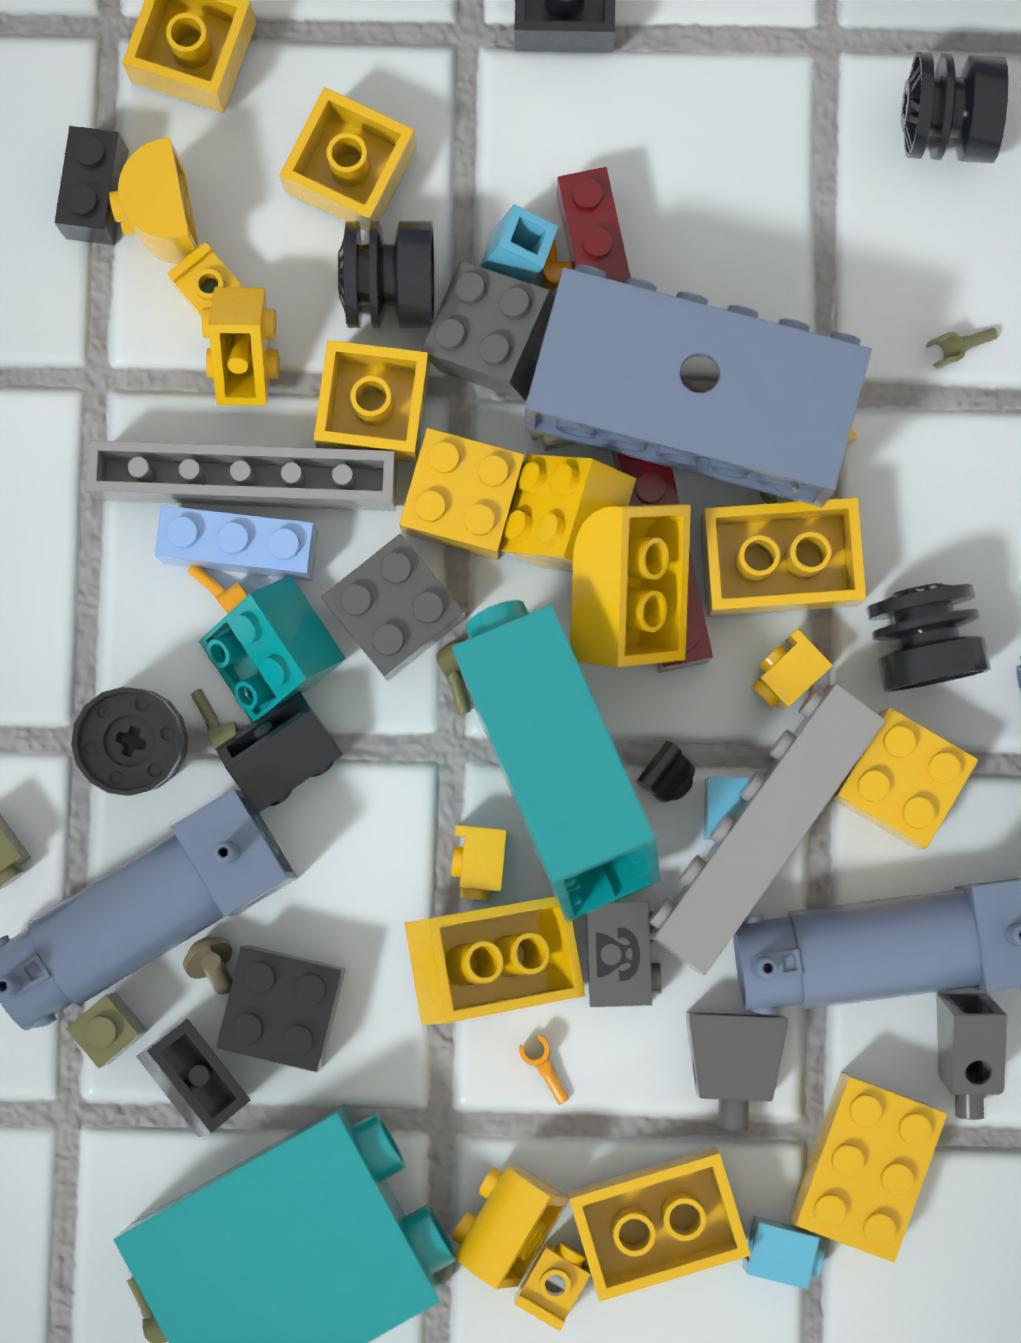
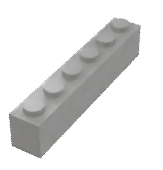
[86,440,398,511]
[648,684,886,975]

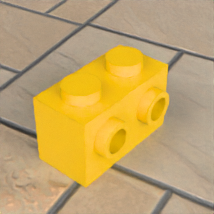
[202,287,280,406]

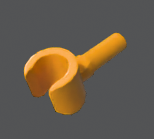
[543,238,572,290]
[188,566,248,613]
[519,1035,569,1105]

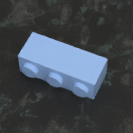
[155,505,318,581]

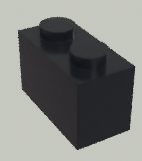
[54,125,129,245]
[216,691,343,813]
[136,1018,251,1137]

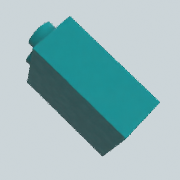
[451,600,661,922]
[113,1104,457,1343]

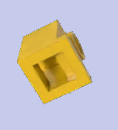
[167,242,243,318]
[751,629,833,711]
[451,825,507,901]
[514,1241,591,1331]

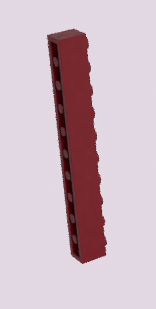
[556,167,713,673]

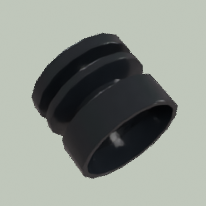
[901,52,1009,163]
[338,221,435,328]
[866,583,991,692]
[71,687,189,796]

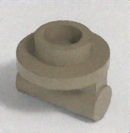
[183,937,233,995]

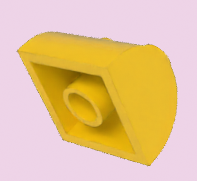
[109,137,199,264]
[452,1164,569,1289]

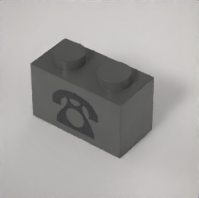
[586,901,661,1007]

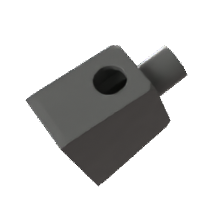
[936,993,1007,1120]
[686,1012,788,1131]

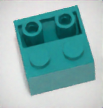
[199,575,346,723]

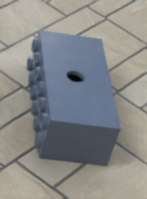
[525,265,872,508]

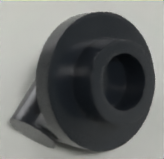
[636,740,695,802]

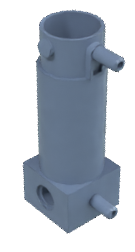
[0,789,298,1031]
[733,878,1021,1015]

